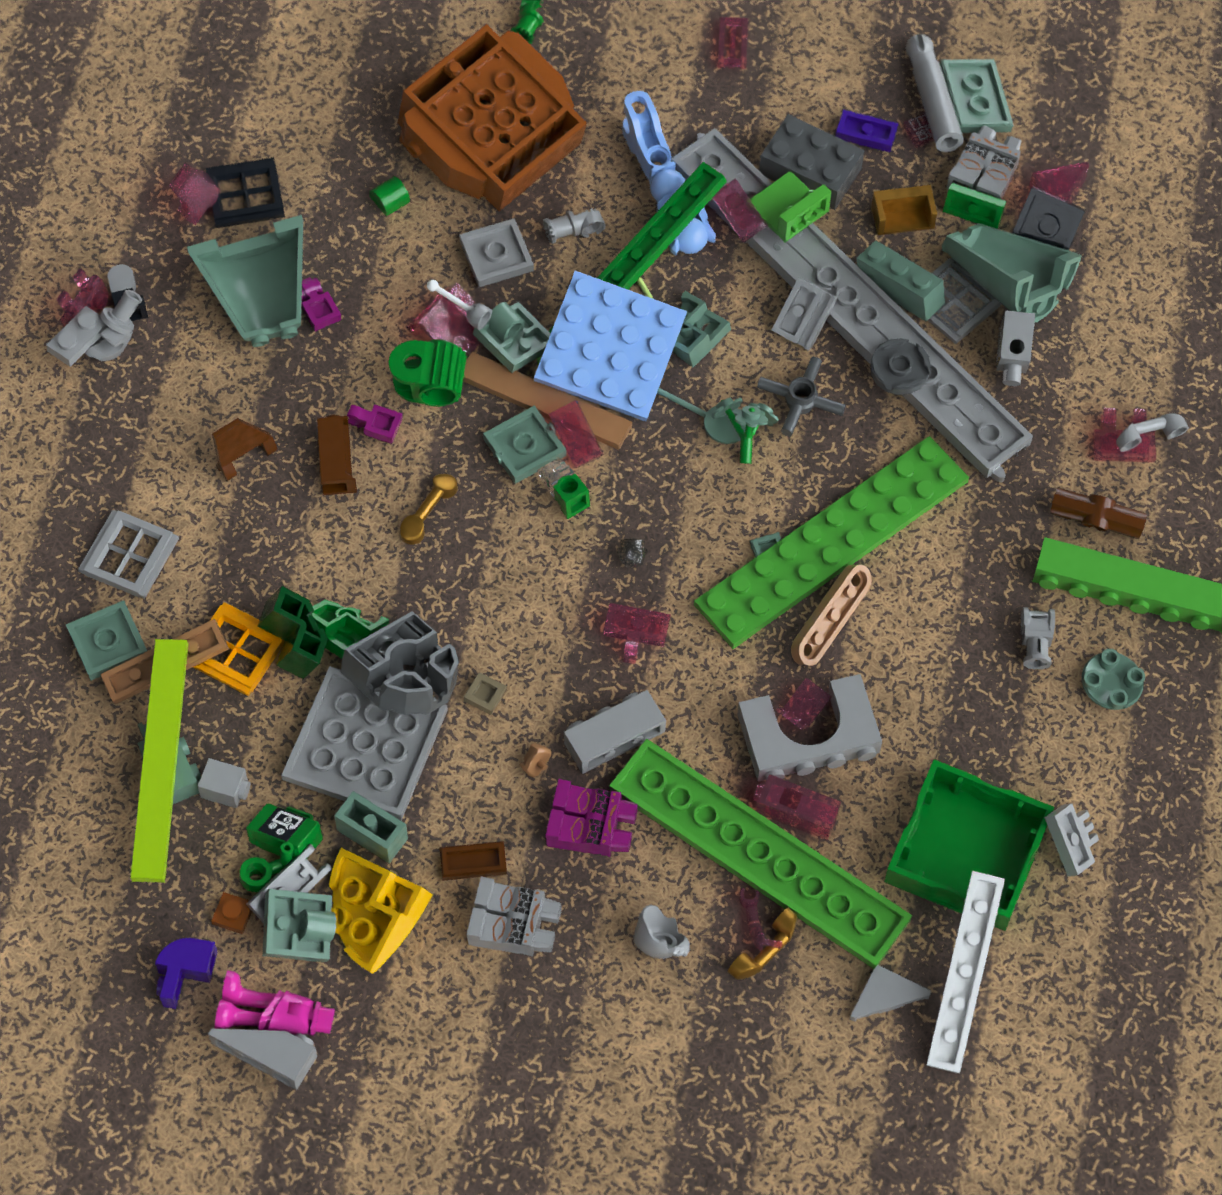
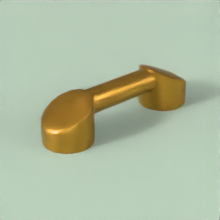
[400,473,458,545]
[728,907,797,979]

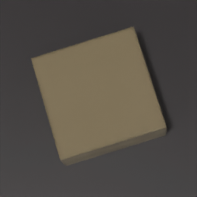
[464,672,507,715]

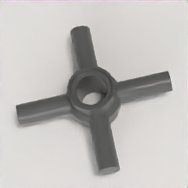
[757,357,846,436]

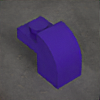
[155,938,218,1009]

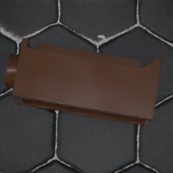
[317,415,357,495]

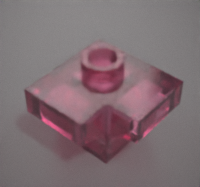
[169,162,221,225]

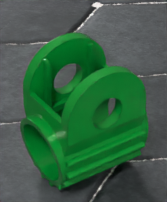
[388,339,467,407]

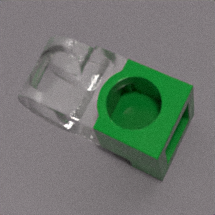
[537,458,590,519]

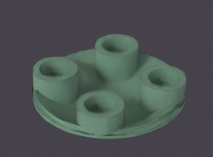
[1082,649,1145,710]

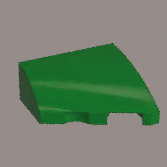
[312,599,389,659]

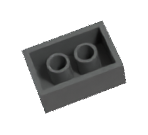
[759,114,865,210]

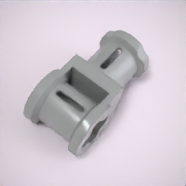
[1021,607,1055,670]

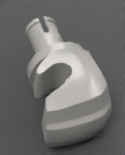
[85,289,142,361]

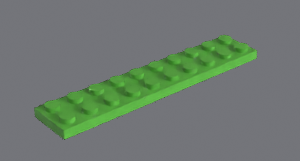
[694,436,969,649]
[609,739,912,969]

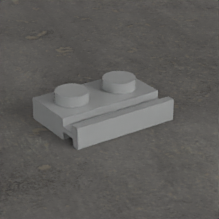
[772,277,838,350]

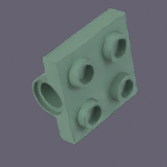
[473,302,551,373]
[262,889,336,962]

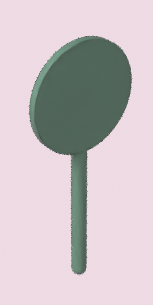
[657,388,746,444]

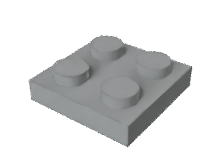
[459,218,534,288]

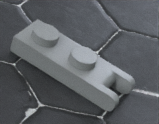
[246,844,332,924]

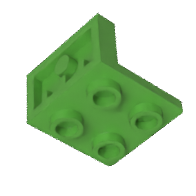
[747,172,831,243]

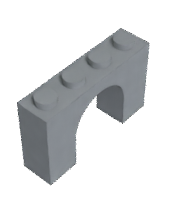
[737,674,882,783]

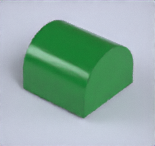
[369,176,410,216]

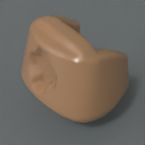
[519,743,551,777]

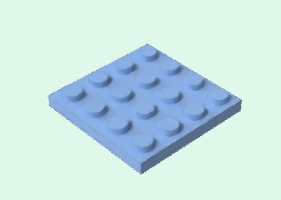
[534,271,687,422]

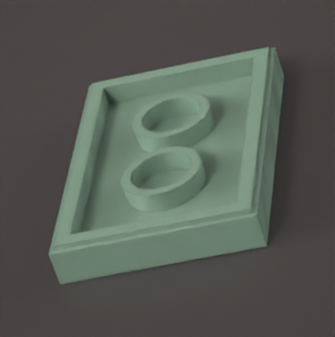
[940,59,1014,133]

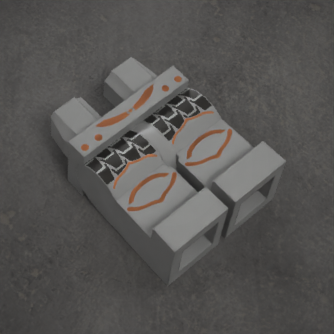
[947,126,1021,199]
[466,876,562,957]

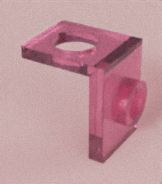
[776,678,831,730]

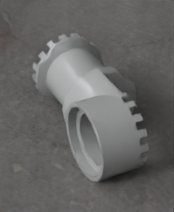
[543,209,606,244]

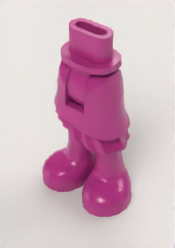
[215,970,335,1036]

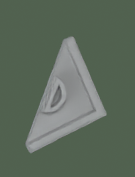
[850,965,932,1021]

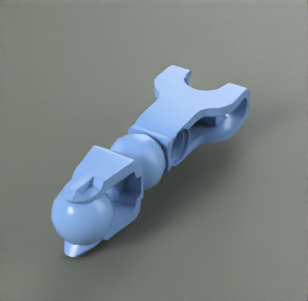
[622,91,716,256]

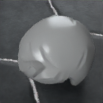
[634,905,690,959]

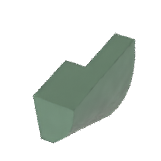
[673,291,731,367]

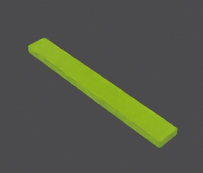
[131,639,188,883]

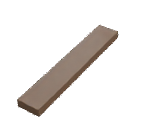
[463,352,632,450]

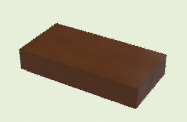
[440,841,507,881]

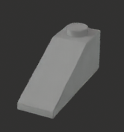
[208,1028,317,1090]

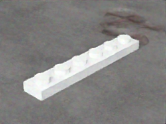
[927,871,1005,1074]

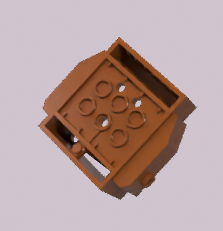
[397,24,587,212]

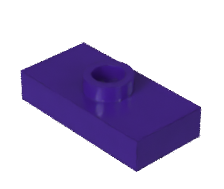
[836,110,899,153]

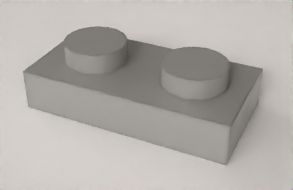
[46,306,108,367]

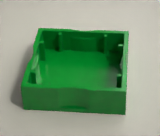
[884,759,1055,931]

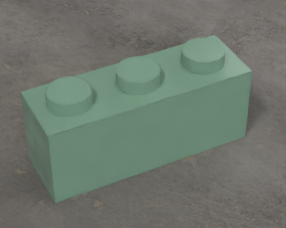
[856,240,945,321]

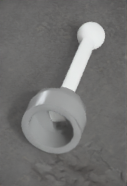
[427,280,492,330]

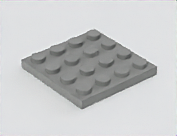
[281,666,448,821]

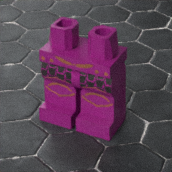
[546,779,638,857]

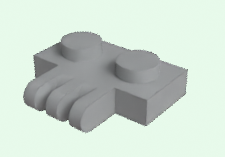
[1045,803,1099,877]

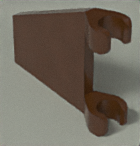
[212,418,278,481]

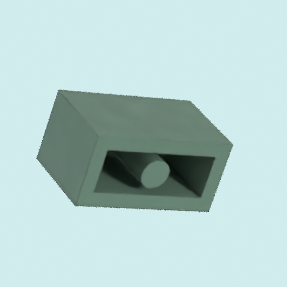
[334,791,408,864]

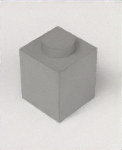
[198,758,251,808]

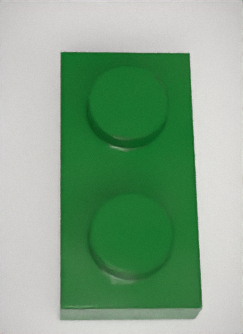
[942,183,1007,229]

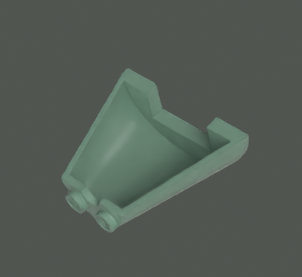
[187,215,304,347]
[942,223,1082,322]

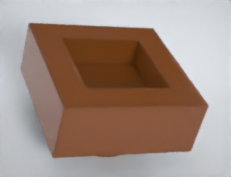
[211,892,252,934]

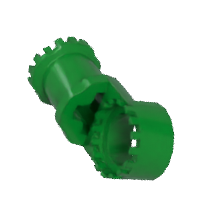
[510,0,543,45]

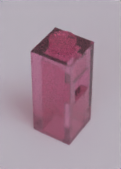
[753,774,841,841]

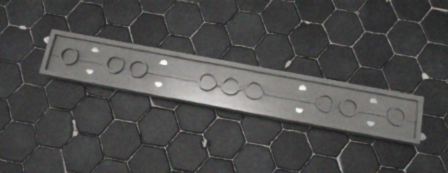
[671,128,1033,482]

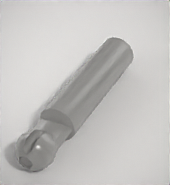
[906,34,964,152]

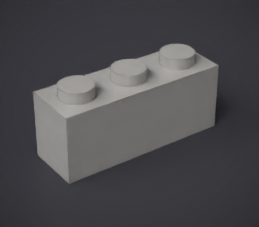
[564,690,666,774]

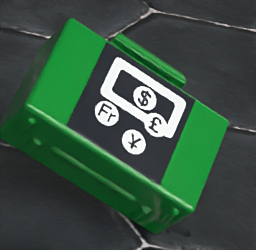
[246,803,323,859]

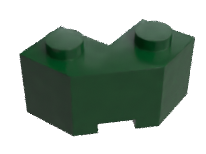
[258,586,328,679]

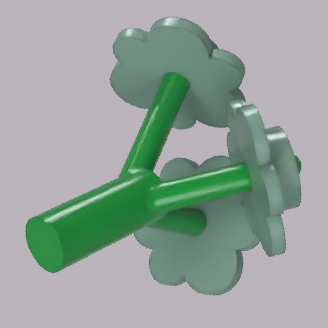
[712,398,779,464]

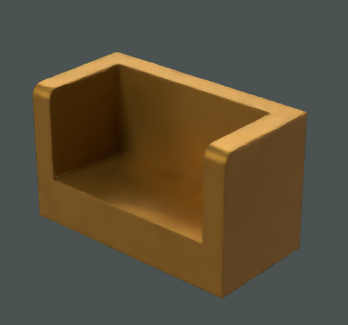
[871,185,937,235]

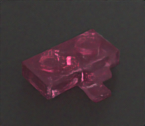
[603,603,671,664]

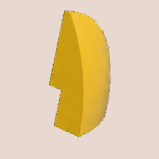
[329,848,433,974]

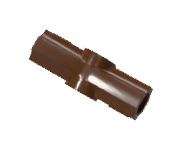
[1050,488,1147,539]

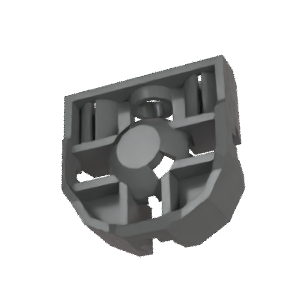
[341,611,459,715]

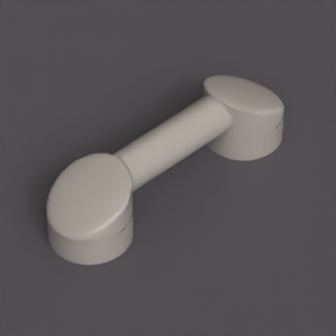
[1116,413,1189,452]

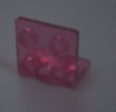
[406,283,481,358]

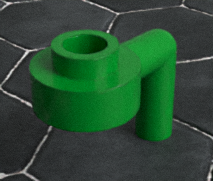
[239,842,294,892]

